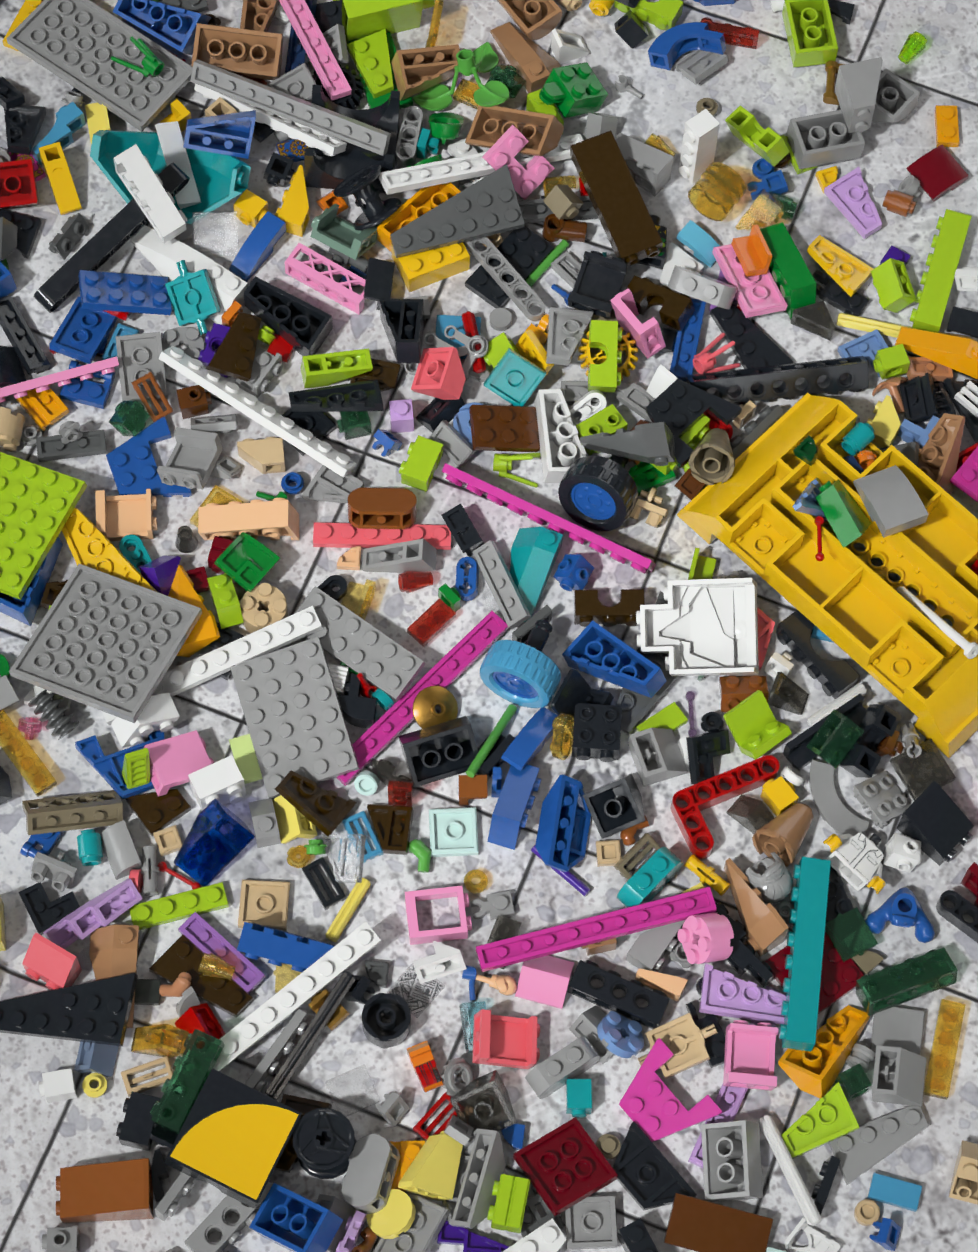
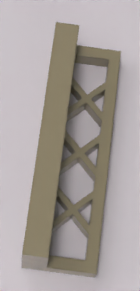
[22,790,123,835]

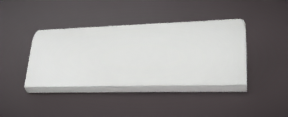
[155,121,201,209]

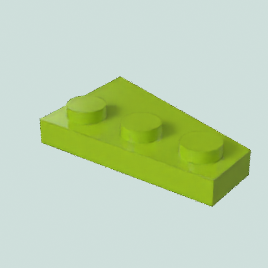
[347,29,394,99]
[781,1082,860,1159]

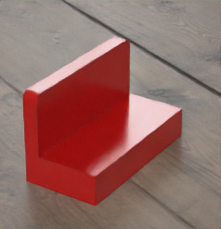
[175,1003,226,1059]

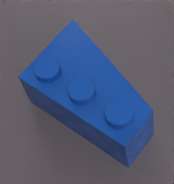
[183,110,256,159]

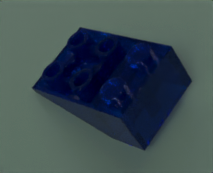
[174,798,255,887]

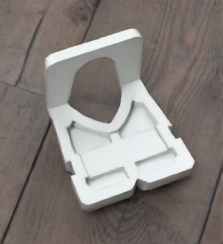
[785,1217,840,1252]

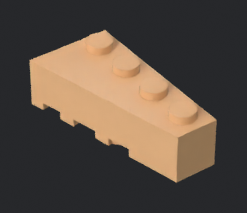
[198,498,299,540]

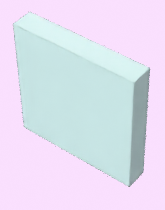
[429,807,479,857]

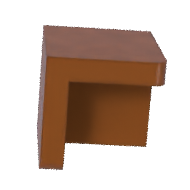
[459,775,488,805]

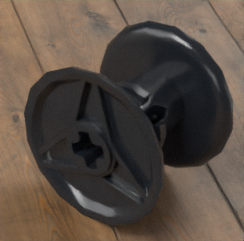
[333,165,402,230]
[293,1108,357,1179]

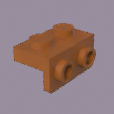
[719,675,769,712]

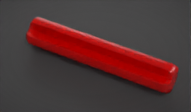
[461,311,486,373]

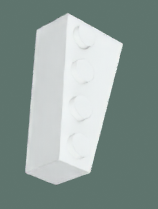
[534,389,586,483]

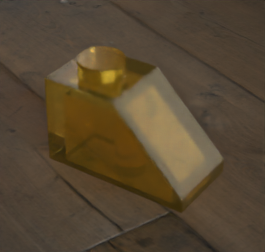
[735,189,784,230]
[131,1024,189,1058]

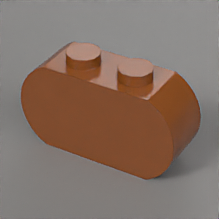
[348,488,417,529]

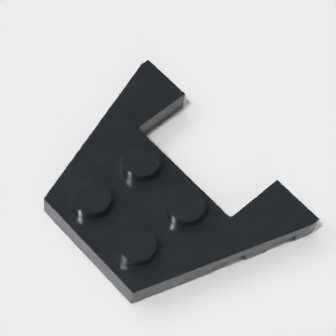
[646,379,742,468]

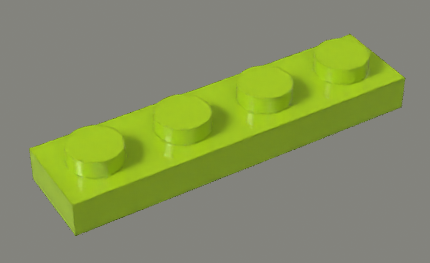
[129,882,229,930]

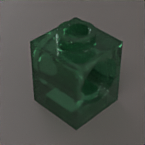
[835,1063,872,1102]

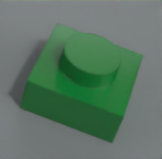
[438,583,461,613]

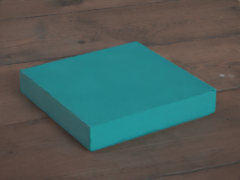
[483,348,546,407]

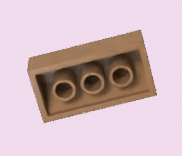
[191,23,283,81]
[465,105,564,156]

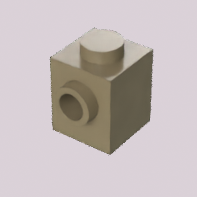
[543,185,584,219]

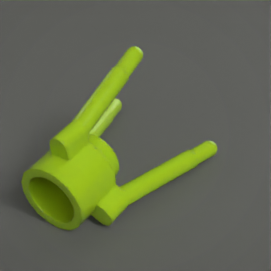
[493,453,541,488]

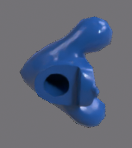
[865,887,935,943]

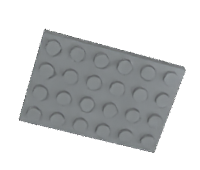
[230,637,360,799]

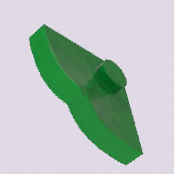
[214,532,280,592]

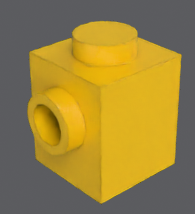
[233,189,269,228]
[760,776,799,817]

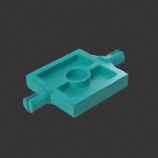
[165,260,221,335]

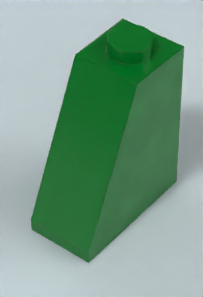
[815,479,872,547]

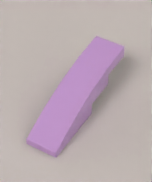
[43,879,143,949]

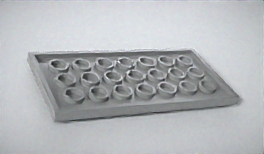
[7,0,193,132]

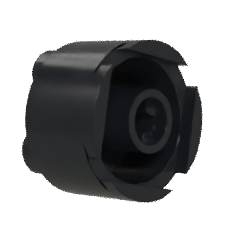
[362,993,411,1049]

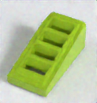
[122,748,150,789]

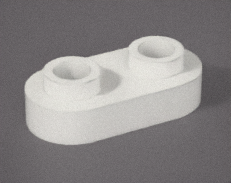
[569,390,607,426]

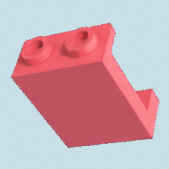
[472,1009,540,1069]

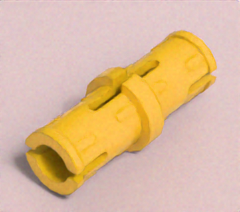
[684,854,731,896]

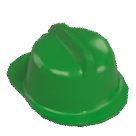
[428,112,464,145]

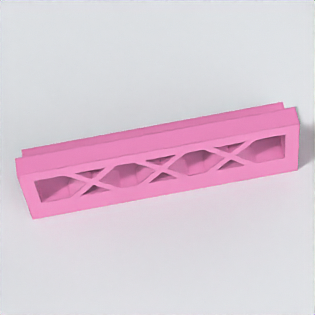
[285,243,366,315]

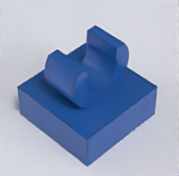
[372,429,403,457]
[869,1218,901,1251]

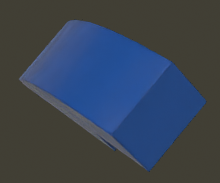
[229,211,286,282]
[501,707,561,771]

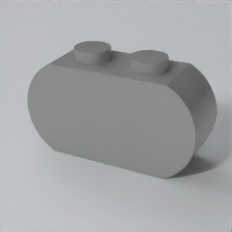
[667,265,738,310]
[525,1036,600,1099]
[341,1134,400,1214]

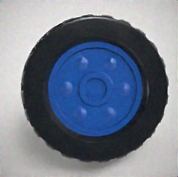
[558,455,638,531]

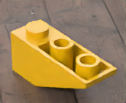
[38,142,82,215]
[275,164,310,237]

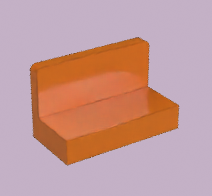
[731,224,772,277]

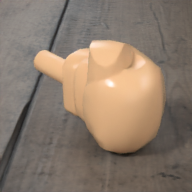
[476,974,517,996]

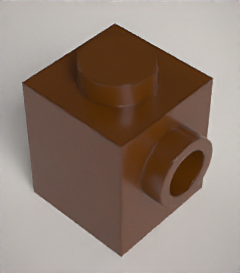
[176,385,212,419]

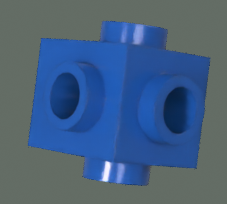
[553,554,594,591]

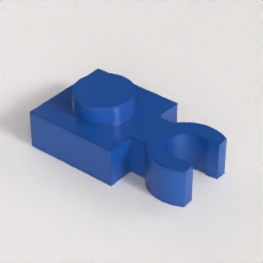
[747,170,789,200]

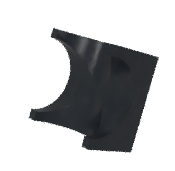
[304,85,400,193]

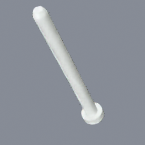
[897,586,978,659]

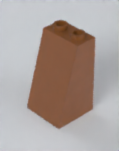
[56,1158,153,1223]

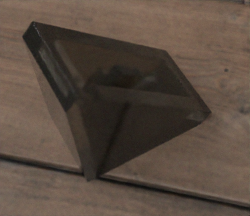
[790,301,835,341]
[768,672,809,715]
[726,794,774,834]

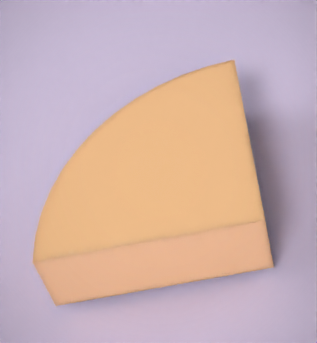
[337,546,361,570]

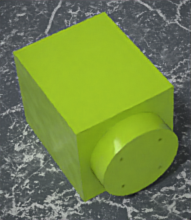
[333,0,434,45]

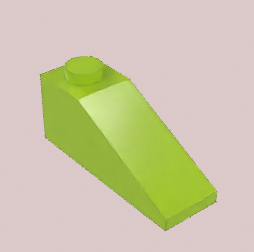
[301,348,373,389]

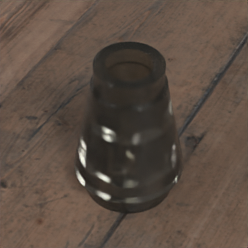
[175,526,198,553]

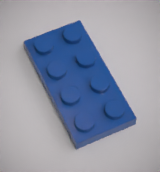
[78,270,172,315]

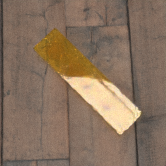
[0,710,57,797]
[923,999,966,1100]

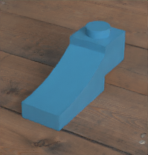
[32,102,86,165]

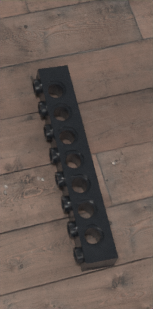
[686,356,869,405]

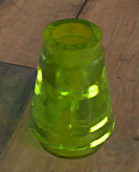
[898,31,927,64]

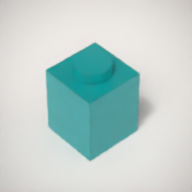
[566,1079,592,1118]

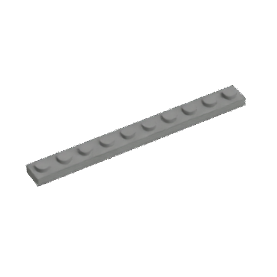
[190,59,391,156]
[155,1009,308,1221]

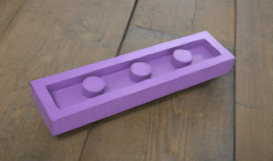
[178,912,265,994]

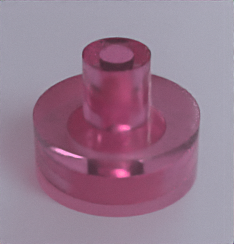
[18,717,42,740]

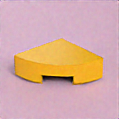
[815,166,838,193]

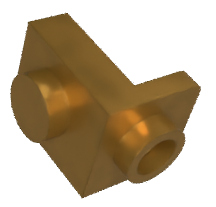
[308,989,350,1030]

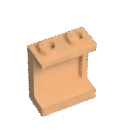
[95,489,158,541]

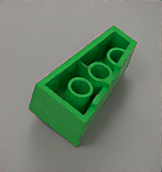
[760,222,816,320]

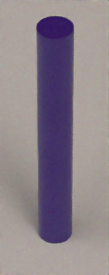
[531,844,591,897]

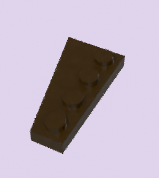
[149,935,253,1018]

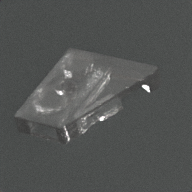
[322,834,366,883]

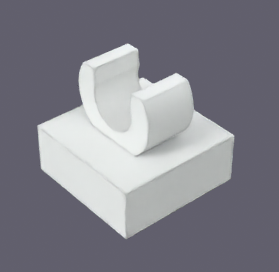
[764,652,794,684]

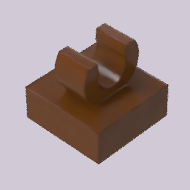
[875,729,904,757]

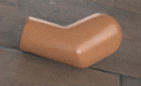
[159,972,192,997]

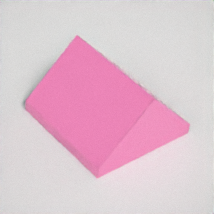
[515,955,575,1009]

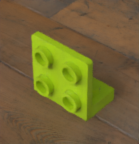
[723,690,792,760]

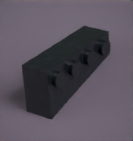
[244,276,333,356]

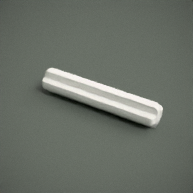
[807,683,867,727]

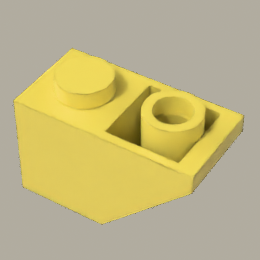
[866,395,901,448]

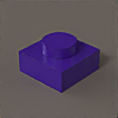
[880,245,910,266]

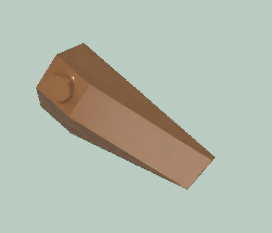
[490,22,561,93]
[918,413,965,495]
[724,858,789,957]
[89,924,139,1028]

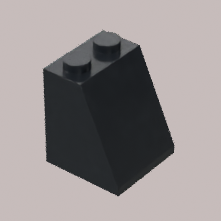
[896,780,974,866]

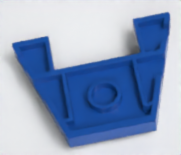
[106,417,192,497]
[75,731,164,799]

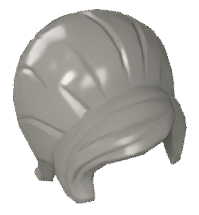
[743,852,793,904]

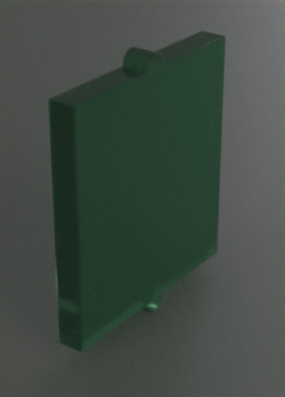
[825,907,878,962]

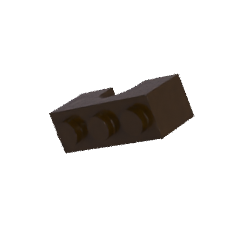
[625,275,695,331]
[574,589,645,627]

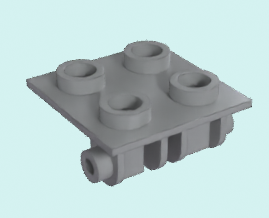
[853,771,911,828]

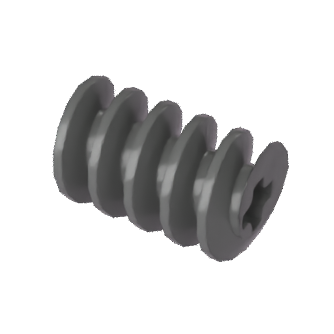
[28,689,79,740]

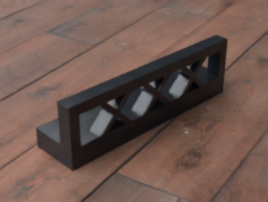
[783,694,866,770]

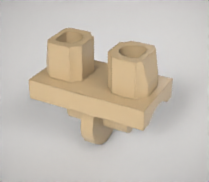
[629,487,668,528]

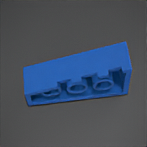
[113,0,211,55]
[0,536,63,626]
[562,620,667,698]
[237,922,336,972]

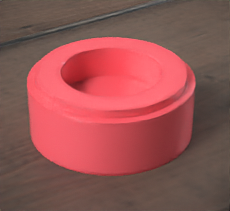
[129,869,143,893]

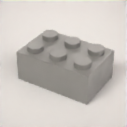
[786,110,865,169]

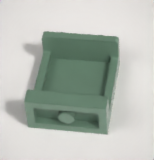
[310,204,379,260]

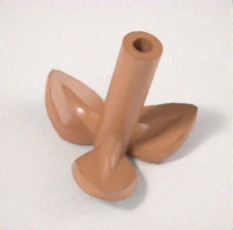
[872,376,908,414]

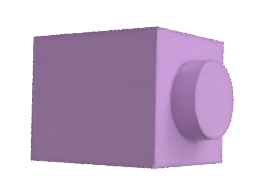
[389,399,414,433]

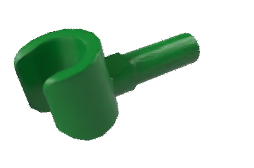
[256,491,288,501]

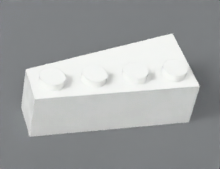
[113,144,188,244]

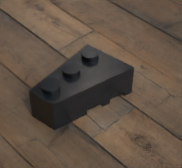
[379,299,425,364]

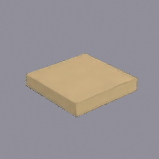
[238,879,290,931]

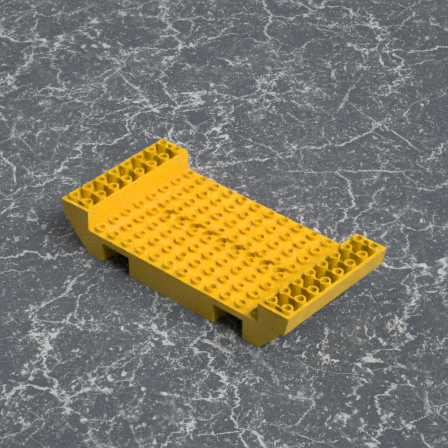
[677,393,978,758]

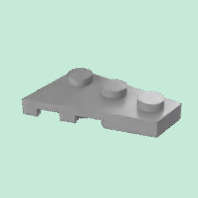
[546,307,594,366]

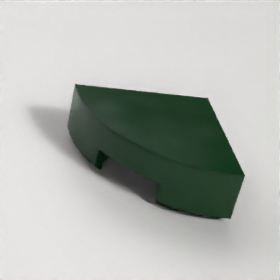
[793,435,817,466]

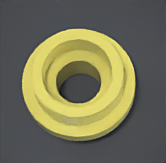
[82,1073,107,1098]

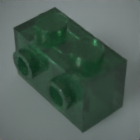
[806,709,864,769]

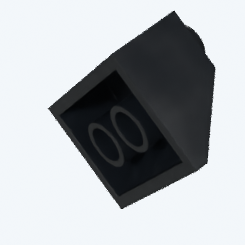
[398,716,482,787]

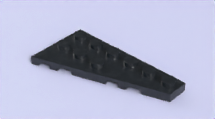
[0,973,138,1046]

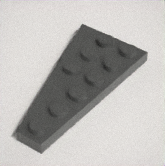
[390,164,525,258]

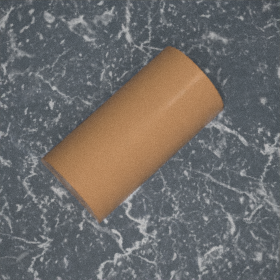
[497,0,562,40]

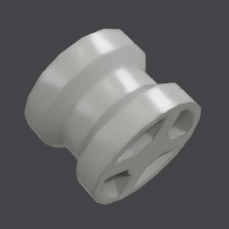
[845,1043,875,1073]

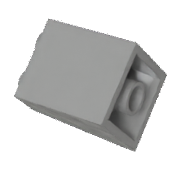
[835,57,883,133]

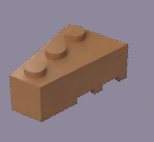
[391,44,460,101]

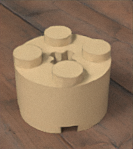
[0,407,25,451]
[240,583,288,634]

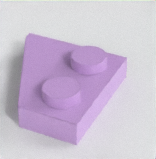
[336,1210,366,1252]

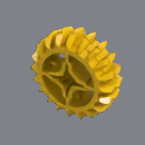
[578,327,638,381]

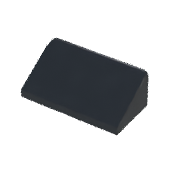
[415,396,465,433]

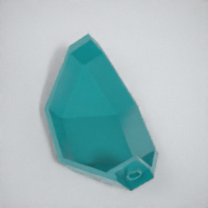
[90,130,251,224]

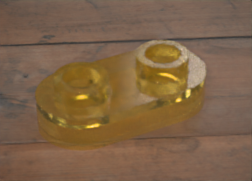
[550,713,574,760]

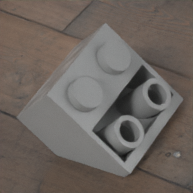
[628,728,688,787]
[872,1045,926,1107]

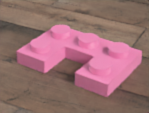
[482,125,555,200]

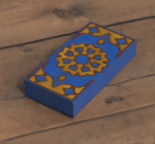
[276,139,308,163]

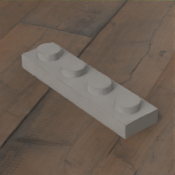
[472,540,531,629]

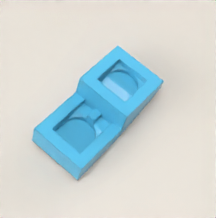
[677,220,720,268]

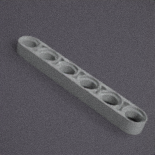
[463,236,545,321]

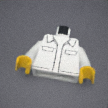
[823,832,886,895]

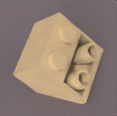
[949,1140,978,1205]

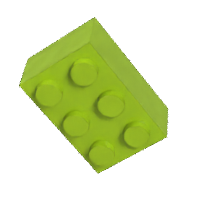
[782,0,838,68]

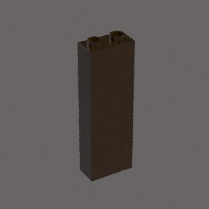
[570,130,663,266]

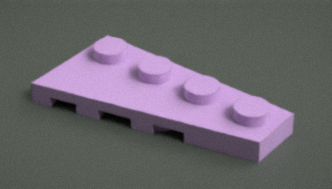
[699,963,786,1025]

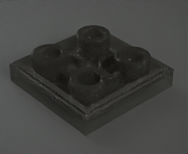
[890,739,956,801]

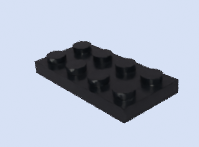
[465,226,555,308]

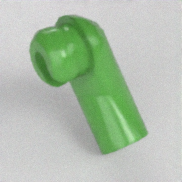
[408,839,431,873]

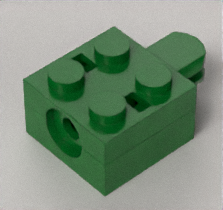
[539,62,608,118]

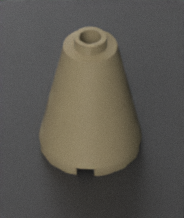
[689,428,735,485]

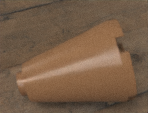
[752,803,814,867]

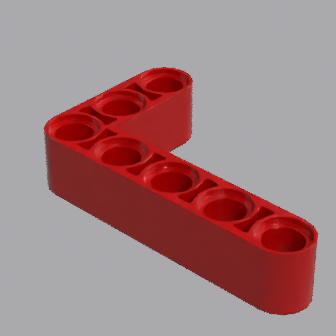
[671,755,780,860]

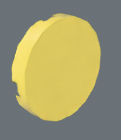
[366,1189,416,1239]

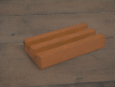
[131,372,173,422]

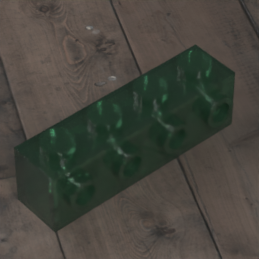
[855,947,958,1016]
[150,1029,225,1134]

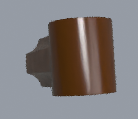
[542,214,587,242]

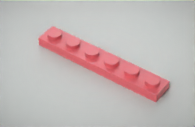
[313,522,451,550]

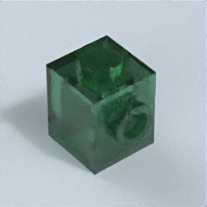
[336,411,372,440]

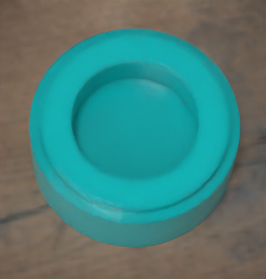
[372,688,394,711]

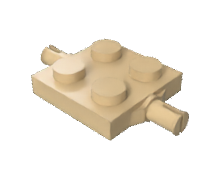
[638,1013,718,1079]

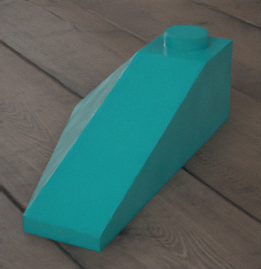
[510,527,563,622]

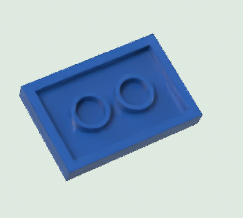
[49,296,118,364]

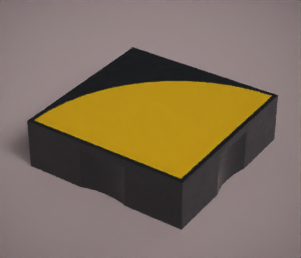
[164,1068,302,1208]

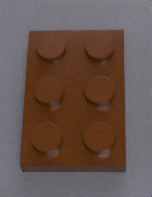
[469,405,540,452]

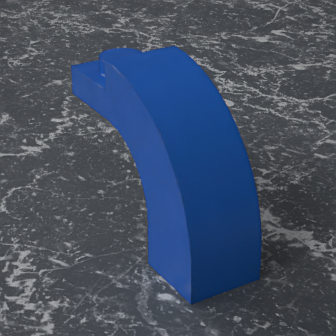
[648,22,726,70]

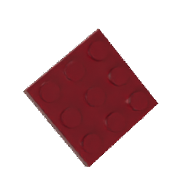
[765,925,867,1014]
[513,1117,618,1216]

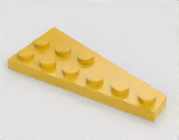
[62,508,157,592]

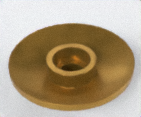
[412,686,458,729]

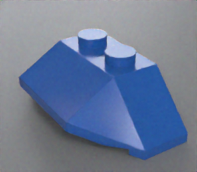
[535,774,591,872]

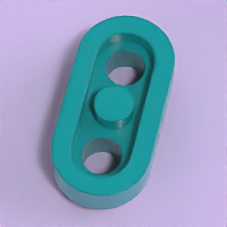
[119,535,152,574]

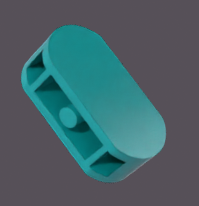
[617,846,683,908]

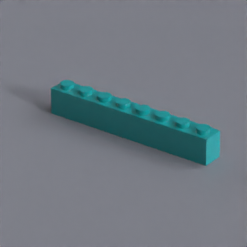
[779,856,831,1052]

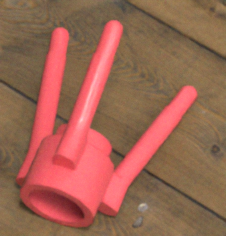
[693,333,740,374]

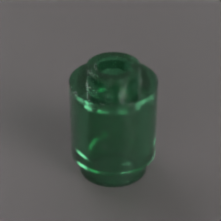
[764,193,798,220]

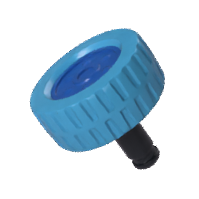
[480,619,561,708]

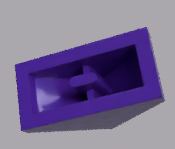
[139,555,181,596]

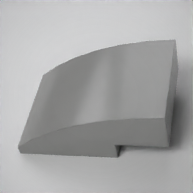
[853,465,929,538]

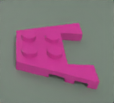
[619,1038,723,1142]

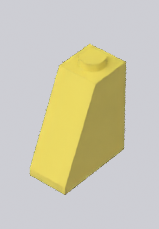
[398,1131,463,1201]

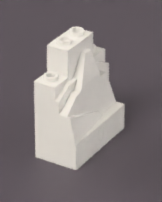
[636,578,759,676]

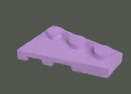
[824,167,882,239]

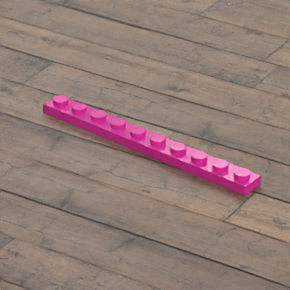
[336,611,509,786]
[476,887,717,972]

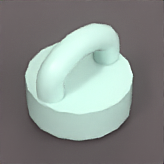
[354,771,380,796]

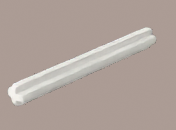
[759,1115,822,1226]

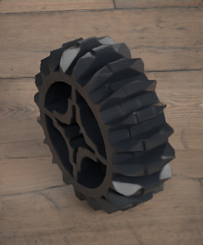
[312,63,364,109]

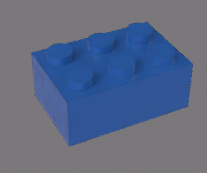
[249,1183,343,1252]

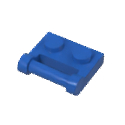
[60,360,116,409]

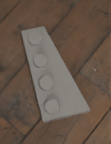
[829,1105,929,1185]

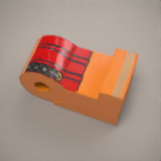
[407,1041,443,1092]

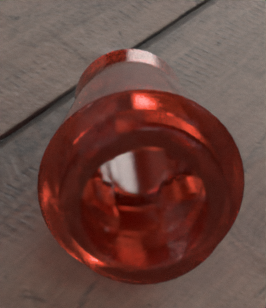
[398,571,433,594]

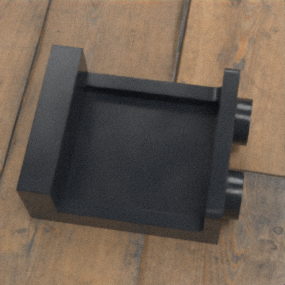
[568,251,627,319]

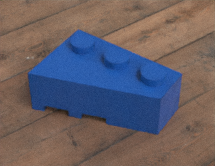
[487,764,542,850]

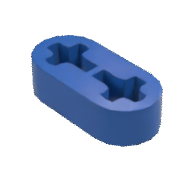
[455,557,479,601]

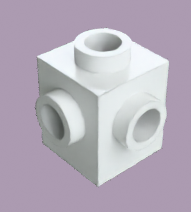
[884,833,923,873]

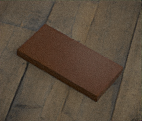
[663,1193,773,1252]

